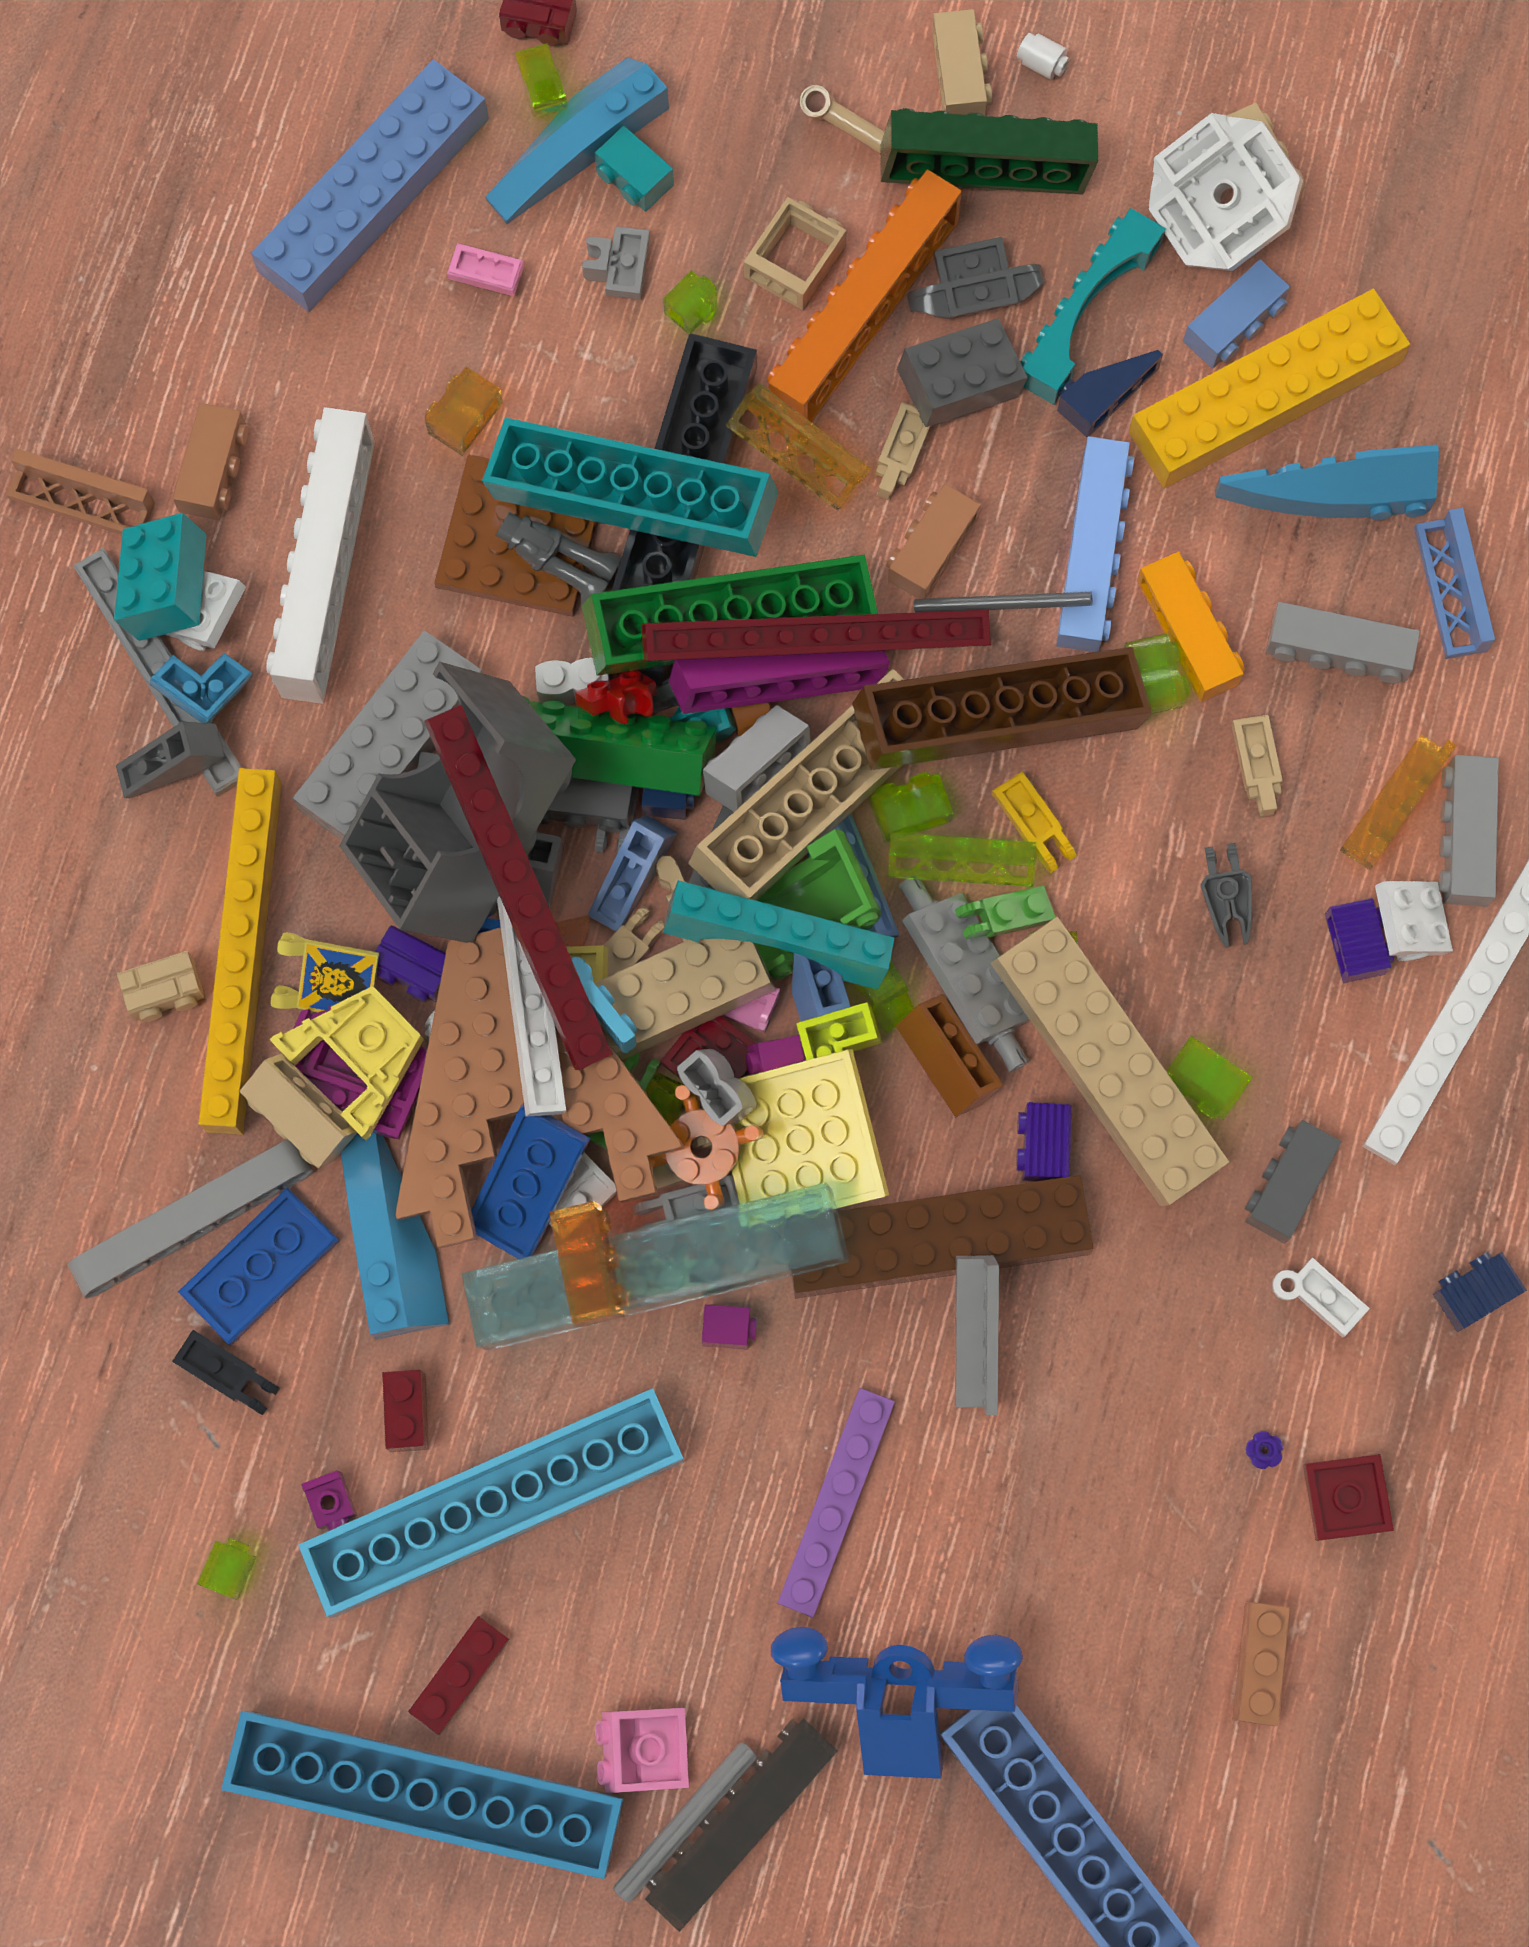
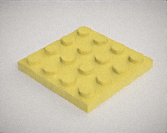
[731,1049,889,1231]

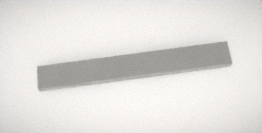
[73,548,241,797]

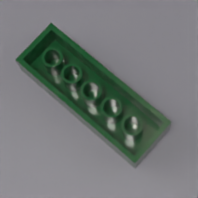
[880,108,1099,195]

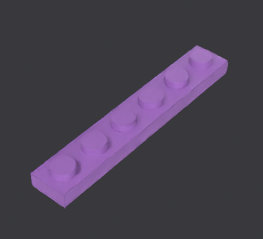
[777,1388,895,1618]

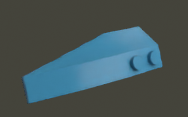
[486,57,669,224]
[1215,444,1439,520]
[341,1133,450,1340]

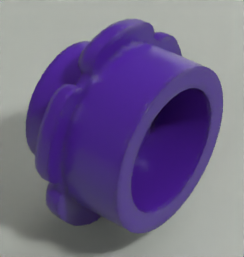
[1246,1431,1283,1469]

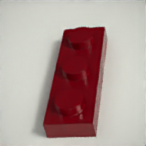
[408,1616,510,1735]

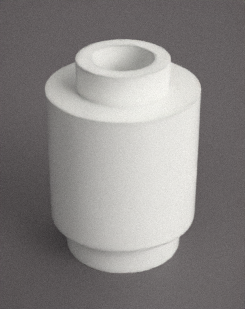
[1017,33,1070,80]

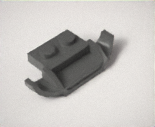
[907,237,1044,319]

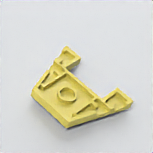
[269,986,424,1140]

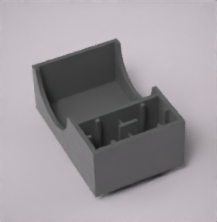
[339,661,576,943]

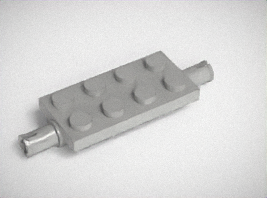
[899,875,1030,1073]

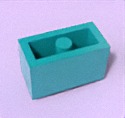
[595,125,674,212]

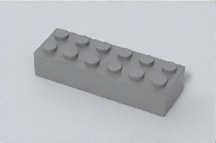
[293,630,482,841]

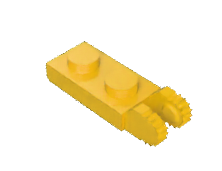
[992,772,1077,873]

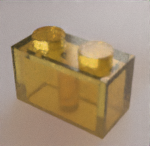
[425,366,503,456]

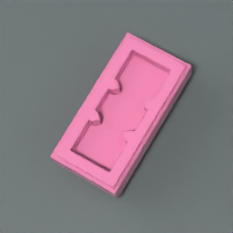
[447,243,524,296]

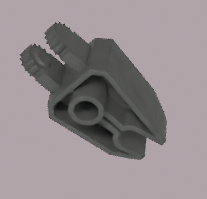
[1200,843,1252,948]

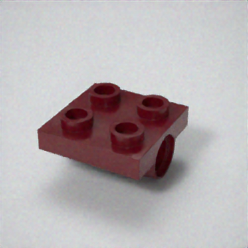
[660,1016,757,1080]

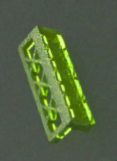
[888,832,1036,887]

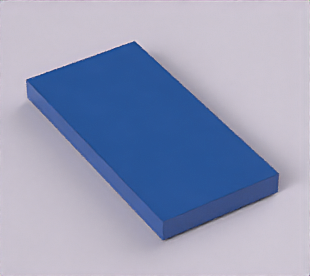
[471,1103,590,1264]
[178,1187,339,1346]

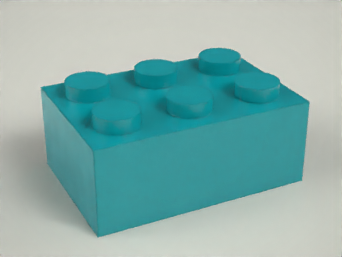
[114,513,207,641]

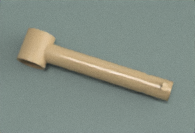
[800,85,884,153]

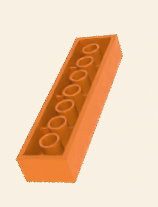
[767,169,962,434]

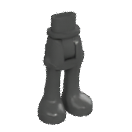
[496,512,622,607]

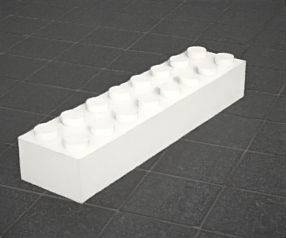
[267,407,375,704]

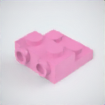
[595,1708,689,1793]

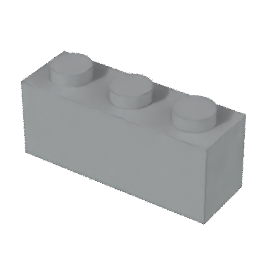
[703,705,811,812]

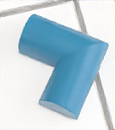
[150,653,253,723]

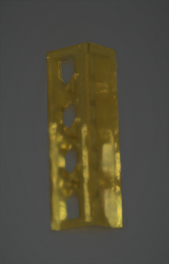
[726,383,871,510]
[1340,734,1457,870]

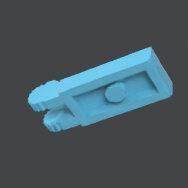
[571,956,637,1053]

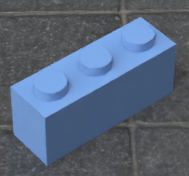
[1183,259,1290,369]

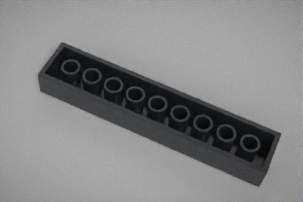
[612,333,757,686]

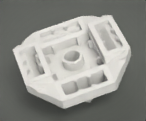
[1149,113,1303,271]

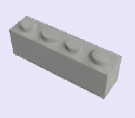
[1265,602,1420,684]
[1438,755,1499,907]

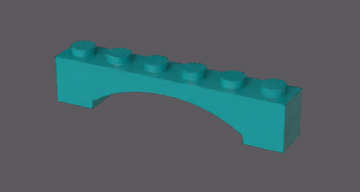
[1020,208,1166,405]
[663,880,894,989]

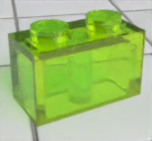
[1166,1036,1253,1120]

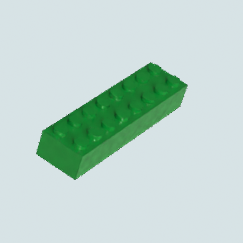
[582,554,878,676]

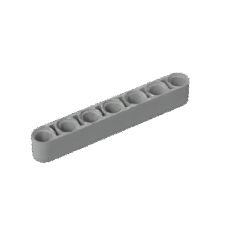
[67,1140,313,1299]

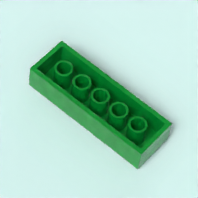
[523,696,717,796]

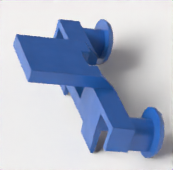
[771,1627,1023,1779]

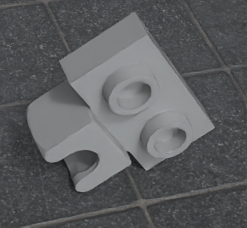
[582,226,650,299]

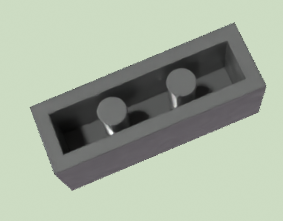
[1244,1120,1342,1244]

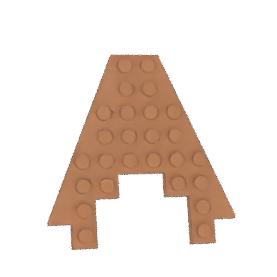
[395,928,684,1248]

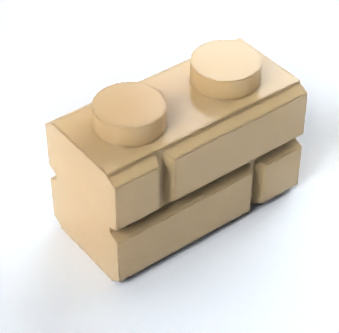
[117,951,205,1023]

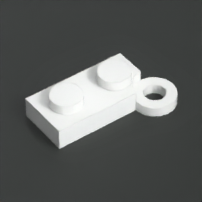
[1272,1258,1370,1338]

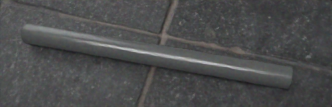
[914,591,1093,613]

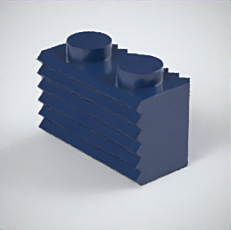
[1433,1251,1527,1332]

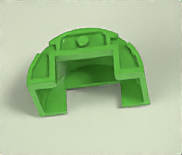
[756,829,882,981]

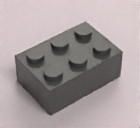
[897,318,1028,427]

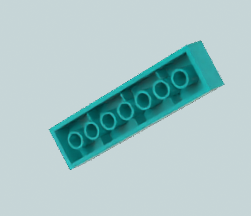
[482,417,779,557]

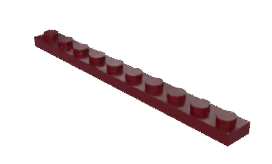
[641,610,991,661]
[424,705,612,1070]

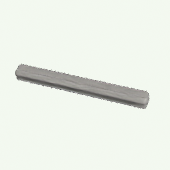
[613,1742,757,1903]

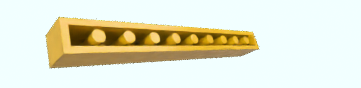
[198,768,282,1135]

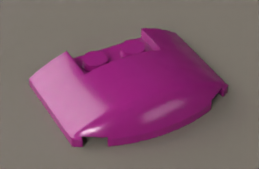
[282,1006,427,1140]

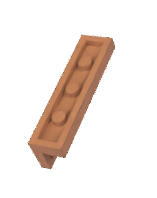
[7,448,155,535]

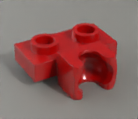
[575,670,657,724]

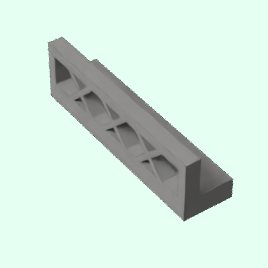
[955,1255,999,1415]

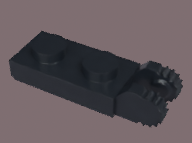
[172,1330,280,1415]

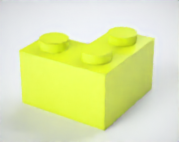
[796,1002,882,1060]

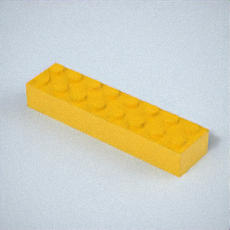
[1128,288,1411,489]

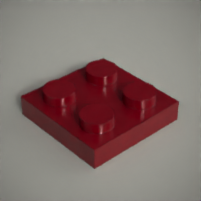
[1303,1454,1394,1541]

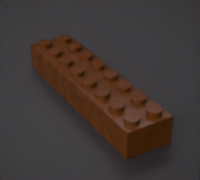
[852,647,1152,770]
[784,1175,1094,1299]

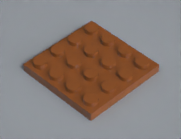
[434,454,596,617]

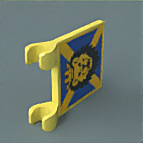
[271,932,379,1012]

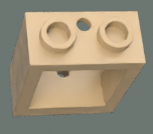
[744,197,847,311]

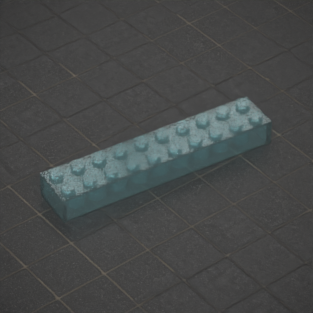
[462,1183,849,1351]

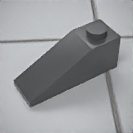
[116,721,225,799]

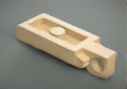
[875,402,930,501]
[1231,715,1283,817]

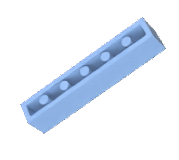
[1056,436,1134,652]

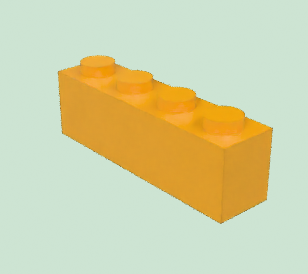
[1137,551,1244,703]

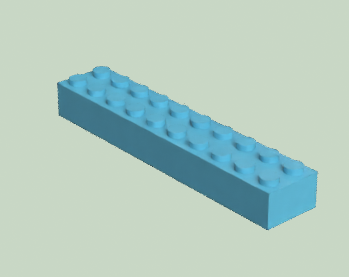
[298,1388,685,1618]

